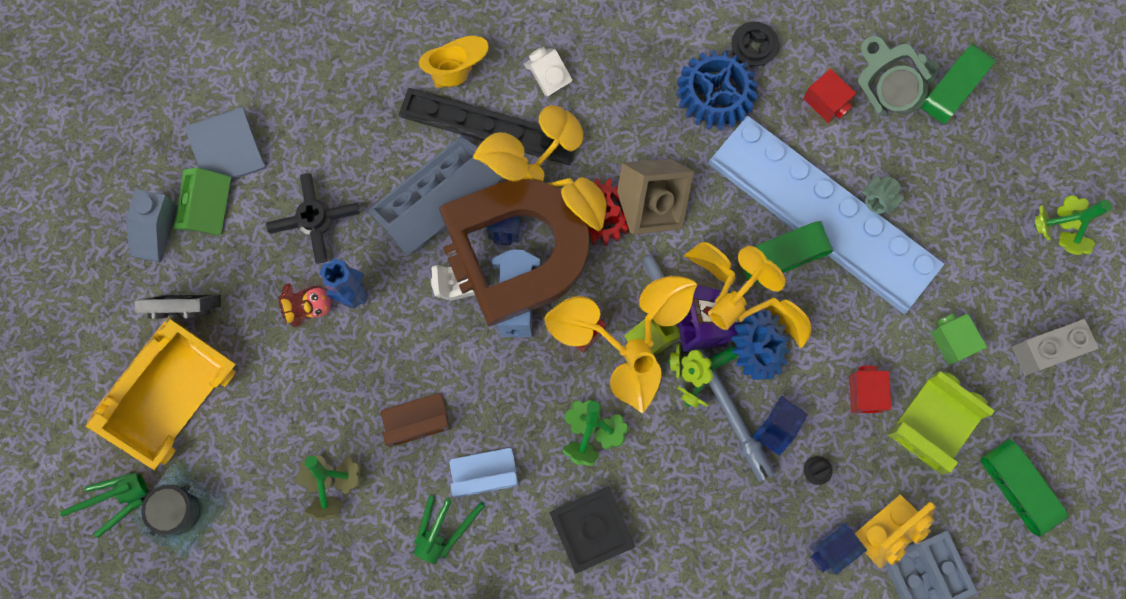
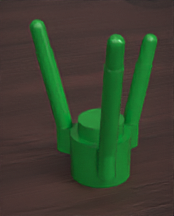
[60,472,149,538]
[413,495,485,564]

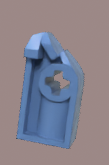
[492,250,540,338]

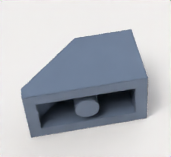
[126,189,177,263]

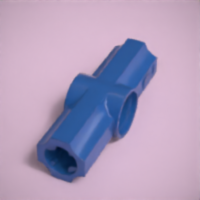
[319,258,368,309]

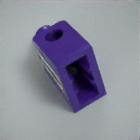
[678,284,742,352]

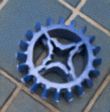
[676,49,758,130]

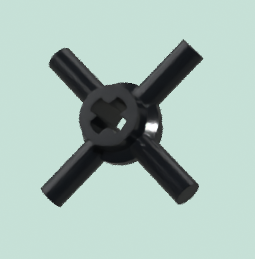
[266,173,360,264]

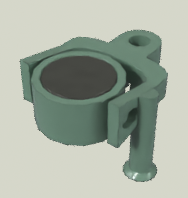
[858,36,940,117]

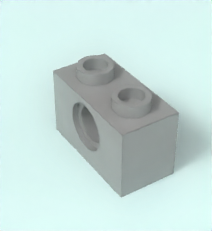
[1012,319,1099,376]

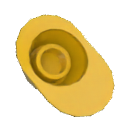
[419,35,489,88]

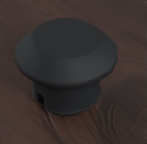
[804,456,833,485]

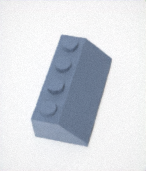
[367,136,503,256]

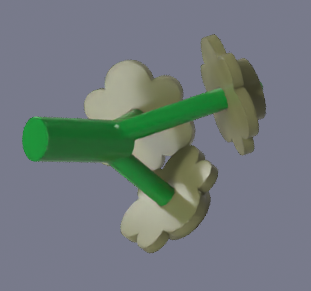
[296,455,360,521]

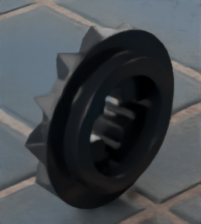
[731,22,779,68]

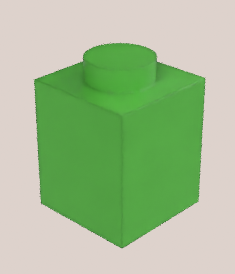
[930,313,987,365]

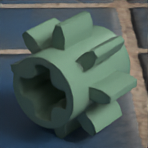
[862,176,904,214]

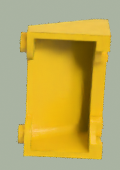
[86,316,236,470]

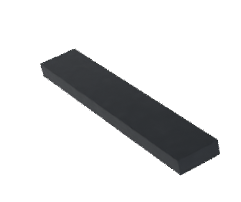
[399,87,575,166]

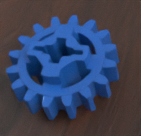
[732,310,790,380]

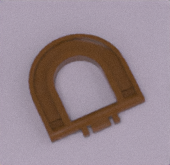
[439,179,589,326]

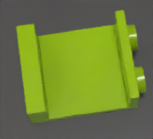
[888,371,994,475]

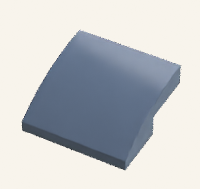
[185,107,266,180]
[885,530,977,599]

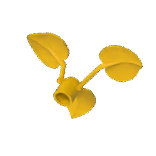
[473,105,606,231]
[684,242,811,349]
[544,276,697,413]

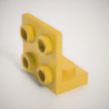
[852,494,936,569]

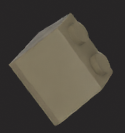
[617,159,694,235]

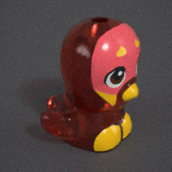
[277,283,332,327]

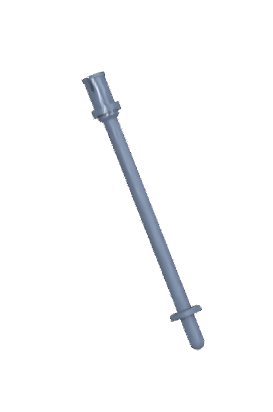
[643,255,776,483]

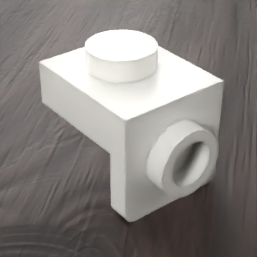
[524,47,573,96]
[431,263,480,300]

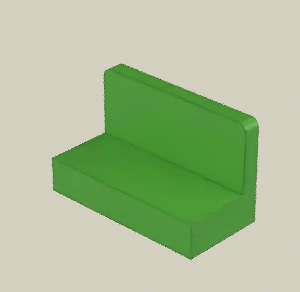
[173,168,231,235]

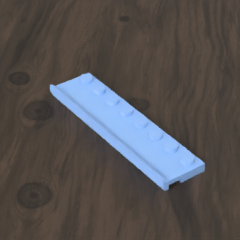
[708,115,944,314]

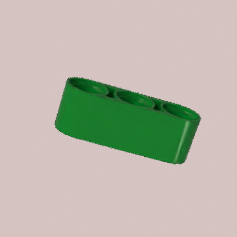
[920,43,997,126]
[737,221,834,284]
[980,439,1068,537]

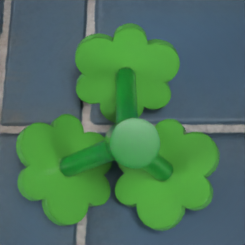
[562,400,629,466]

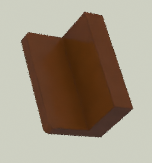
[381,393,451,448]

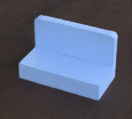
[449,448,519,498]

